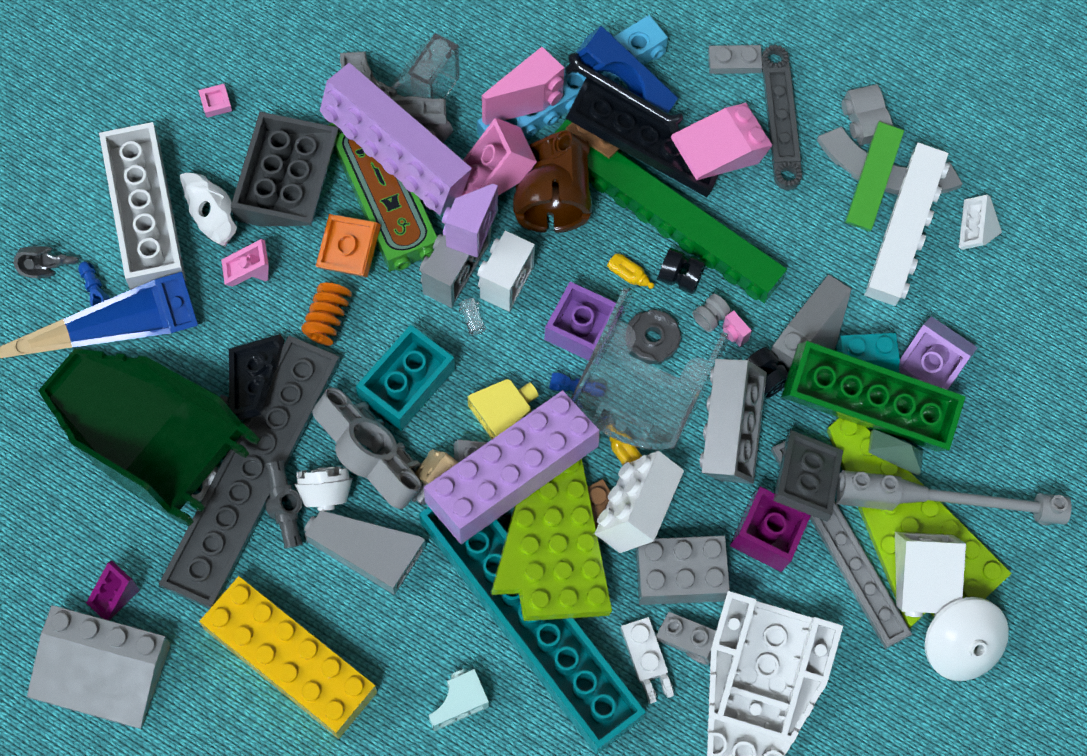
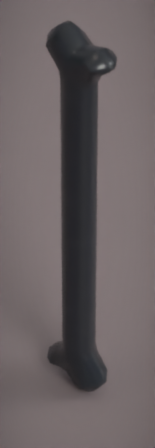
[565,53,683,134]

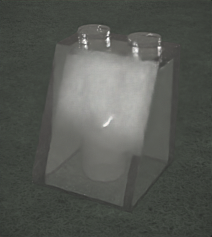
[390,33,460,99]

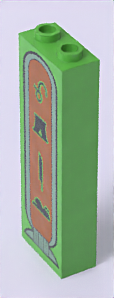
[328,123,437,272]

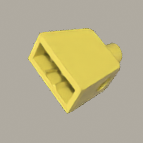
[467,379,539,439]

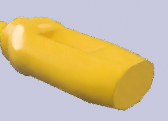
[607,253,654,289]
[606,425,642,465]

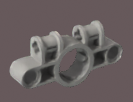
[312,387,421,509]

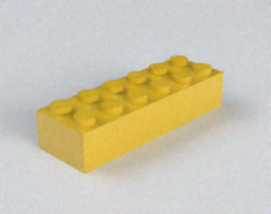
[199,576,377,739]

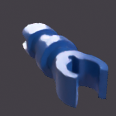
[78,262,110,307]
[549,373,605,399]

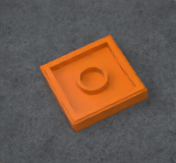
[315,214,381,278]

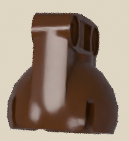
[513,130,592,233]

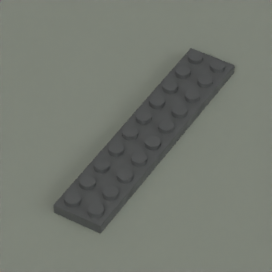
[158,336,340,609]

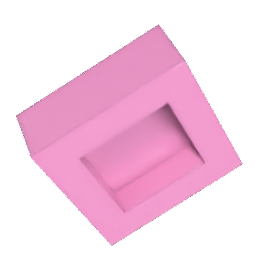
[198,84,232,118]
[722,310,752,347]

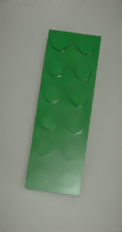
[781,341,966,452]

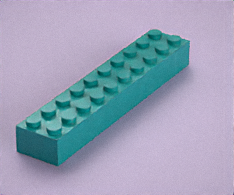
[419,507,646,755]

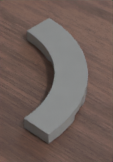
[340,52,447,124]
[817,127,963,195]

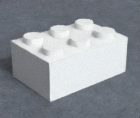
[594,451,684,553]

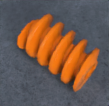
[301,282,352,346]

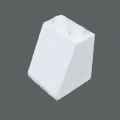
[895,532,966,617]

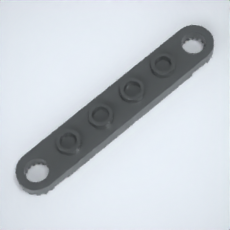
[762,44,802,190]

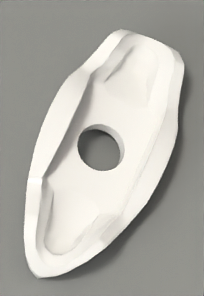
[180,173,237,247]

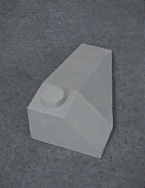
[771,274,851,371]

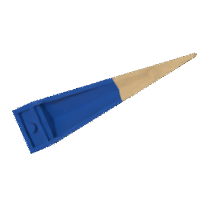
[0,272,198,358]

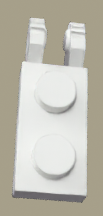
[621,617,674,704]

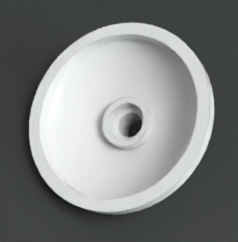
[925,597,1009,681]

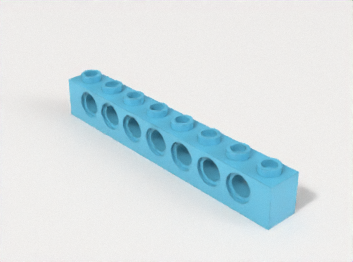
[477,15,668,140]

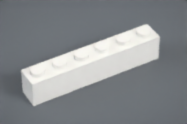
[864,143,950,306]

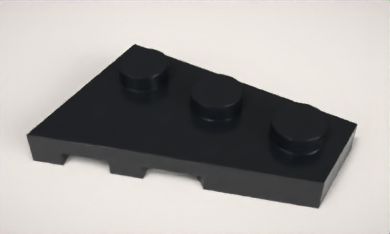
[229,334,285,421]

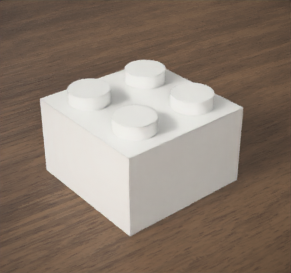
[477,231,535,312]

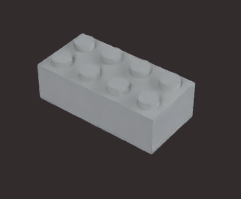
[700,359,767,484]

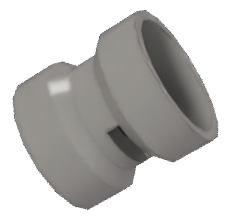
[692,294,731,332]

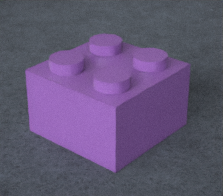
[544,282,620,363]

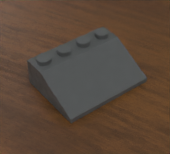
[231,111,339,227]

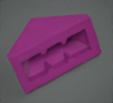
[86,560,140,621]

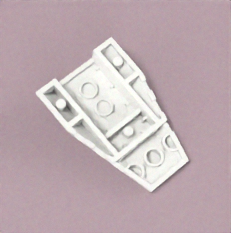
[707,591,843,756]

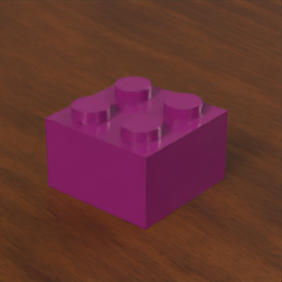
[730,486,811,572]

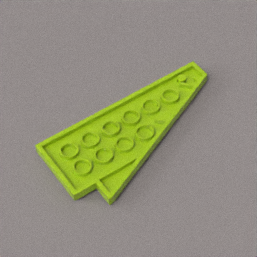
[827,418,1012,629]
[491,459,612,621]

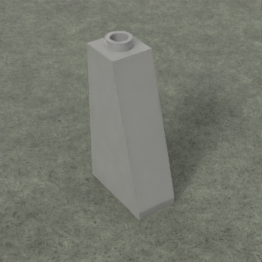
[304,511,426,595]

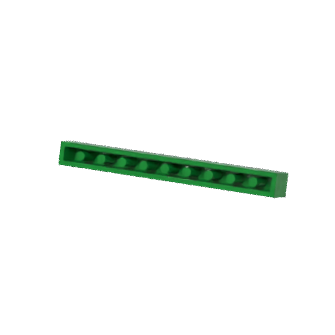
[555,119,787,304]

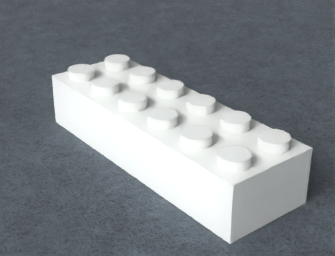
[99,122,186,290]

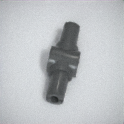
[265,460,303,549]

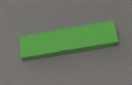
[844,122,904,232]

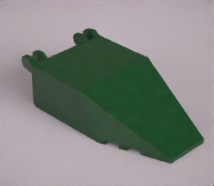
[38,348,260,526]

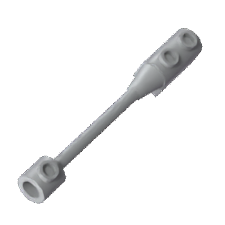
[836,470,1072,526]

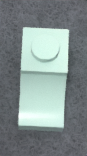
[429,669,489,731]

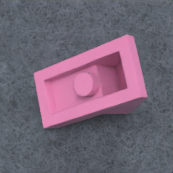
[221,239,269,287]

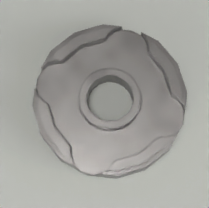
[625,310,681,364]

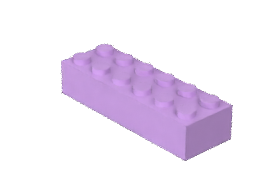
[320,63,472,215]
[424,390,599,544]

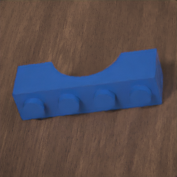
[576,26,678,113]

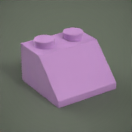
[442,184,498,258]
[899,316,978,390]

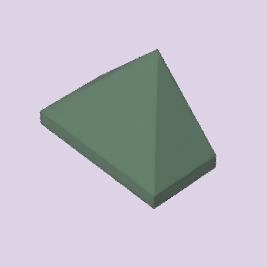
[868,429,923,475]

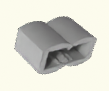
[841,84,893,145]

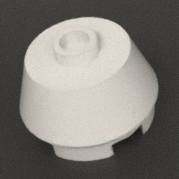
[295,466,353,511]

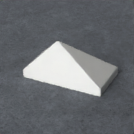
[959,194,1002,250]

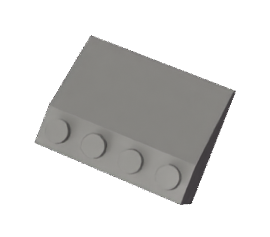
[27,605,171,729]

